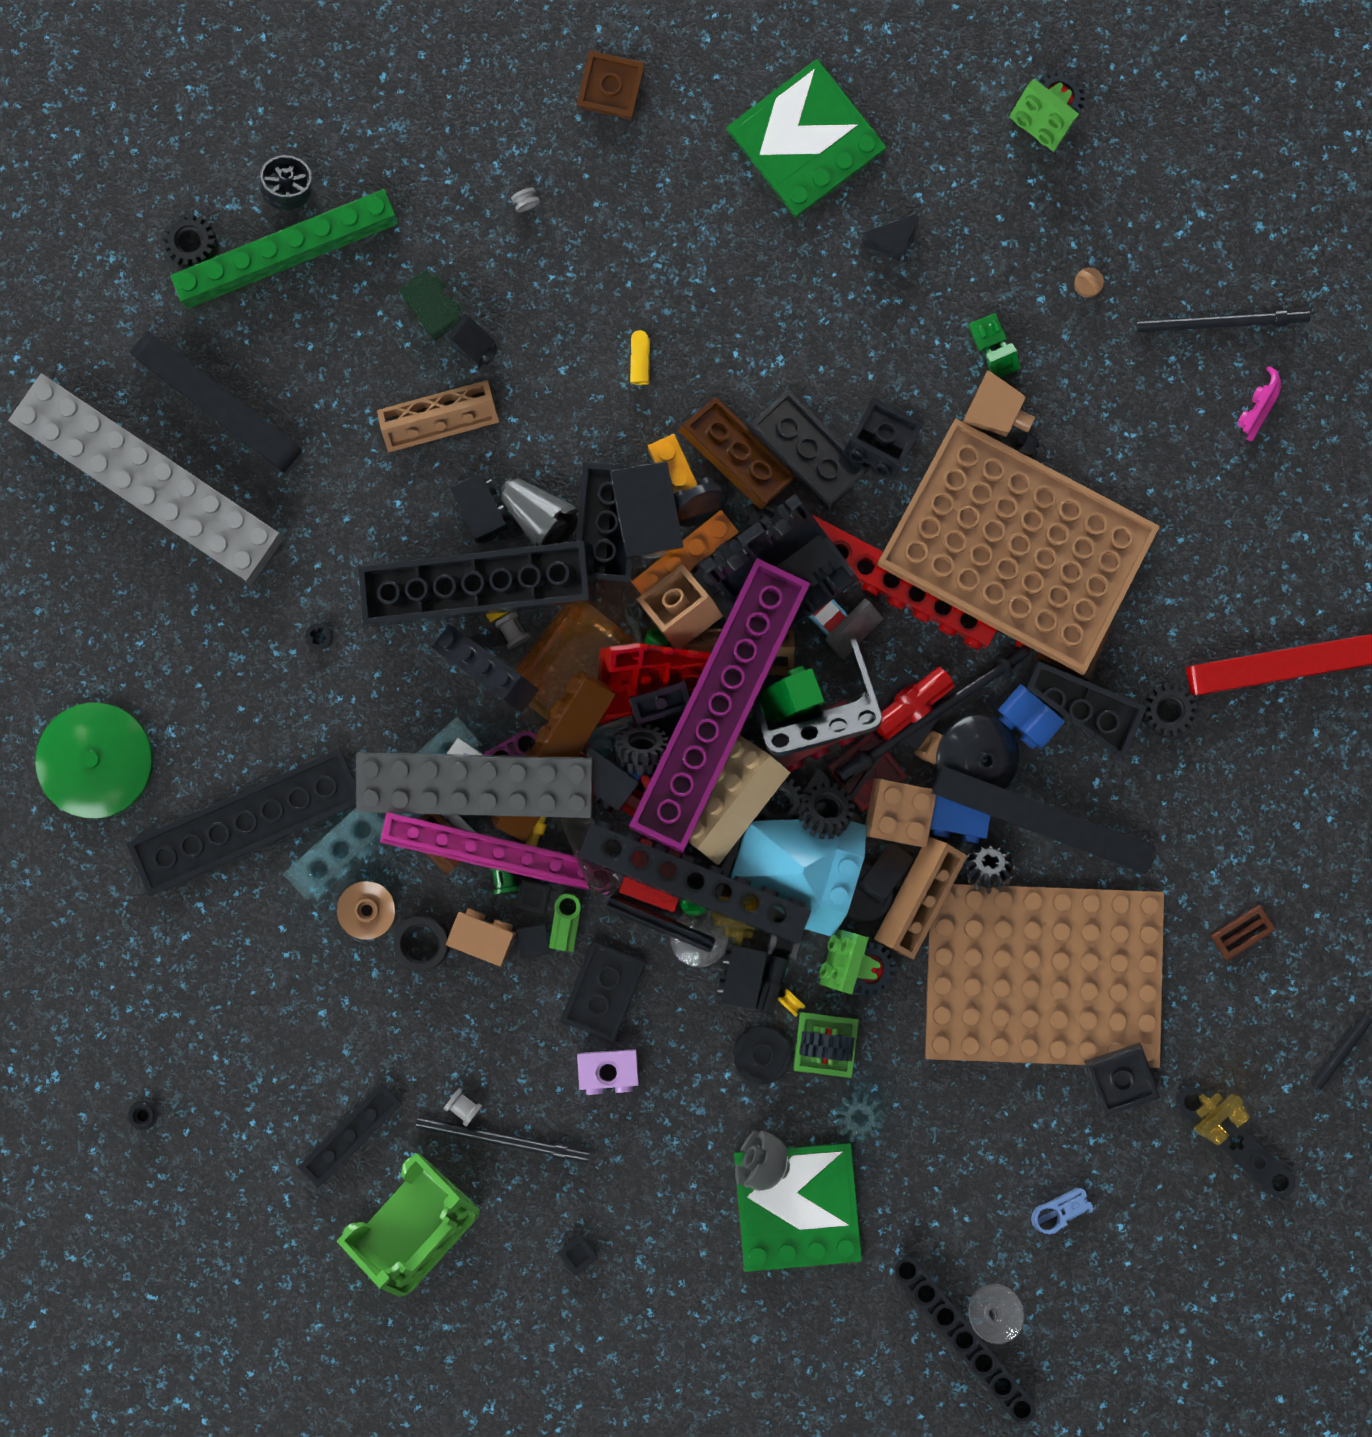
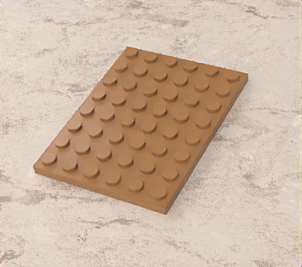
[876,418,1160,675]
[925,884,1164,1068]

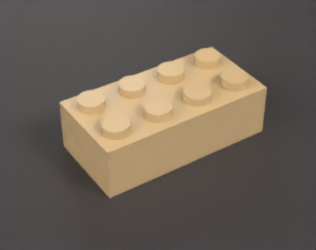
[688,735,790,865]

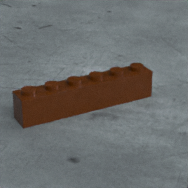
[491,670,616,842]

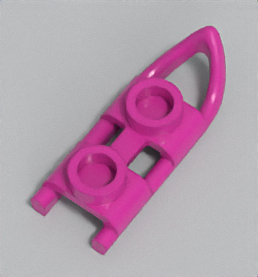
[1238,367,1281,442]

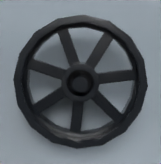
[260,155,312,210]

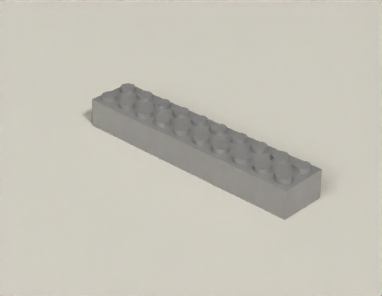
[8,373,284,585]

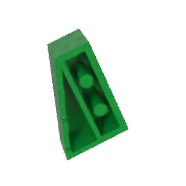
[758,666,824,723]

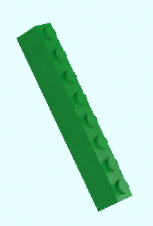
[170,189,398,309]

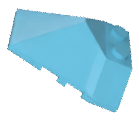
[731,817,866,936]

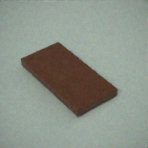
[678,397,796,510]

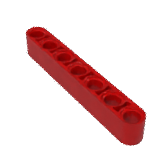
[1185,634,1372,696]

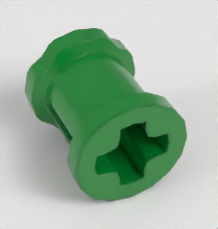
[489,868,519,895]

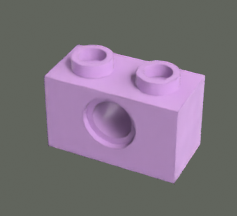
[577,1049,639,1095]

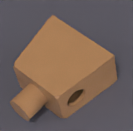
[963,370,1035,437]

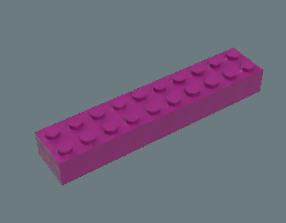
[629,558,810,853]

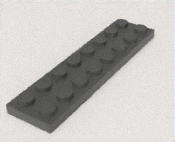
[356,752,593,818]

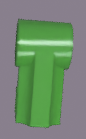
[549,893,582,952]

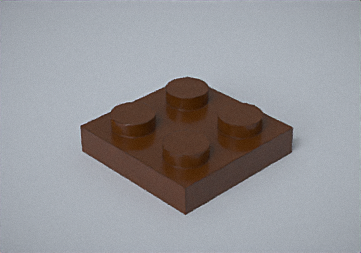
[576,50,645,120]

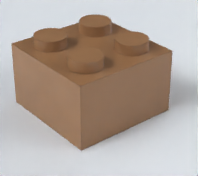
[636,564,723,649]
[865,778,936,848]
[446,908,517,967]

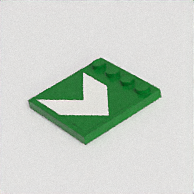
[726,59,887,218]
[734,1142,862,1272]

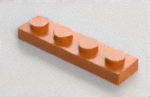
[631,510,739,595]

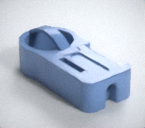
[1031,1188,1093,1234]

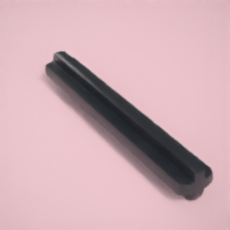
[607,895,716,952]

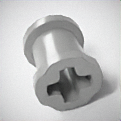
[495,611,531,650]
[443,1088,482,1127]

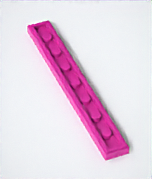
[380,812,613,895]

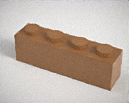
[874,836,967,960]

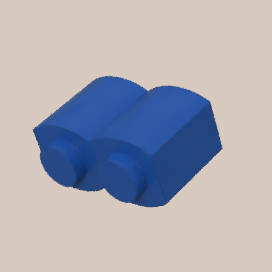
[997,684,1065,750]

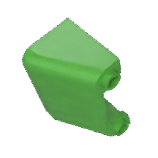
[337,1153,480,1297]

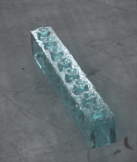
[283,717,483,900]

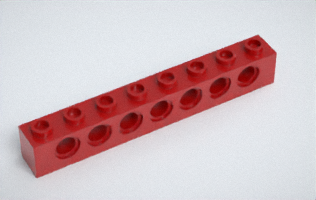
[813,515,997,650]

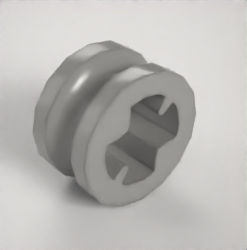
[511,187,540,212]

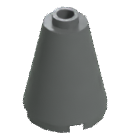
[500,478,579,546]

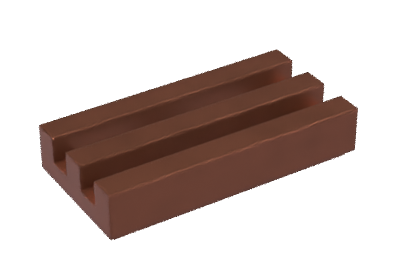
[1210,905,1276,961]

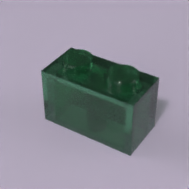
[398,270,462,342]

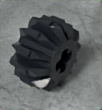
[964,843,1015,895]

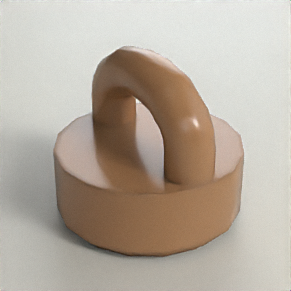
[1074,267,1104,298]

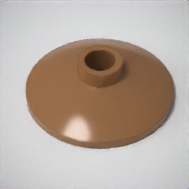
[337,881,396,940]

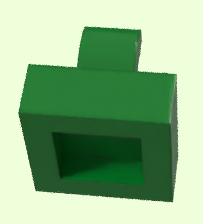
[968,313,1007,352]
[986,341,1020,378]

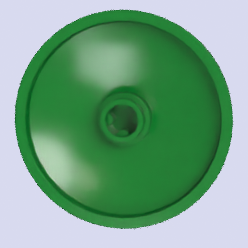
[35,703,154,819]

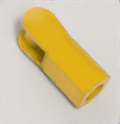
[630,330,650,385]

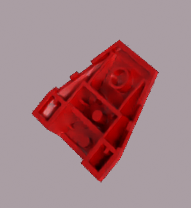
[597,643,711,736]

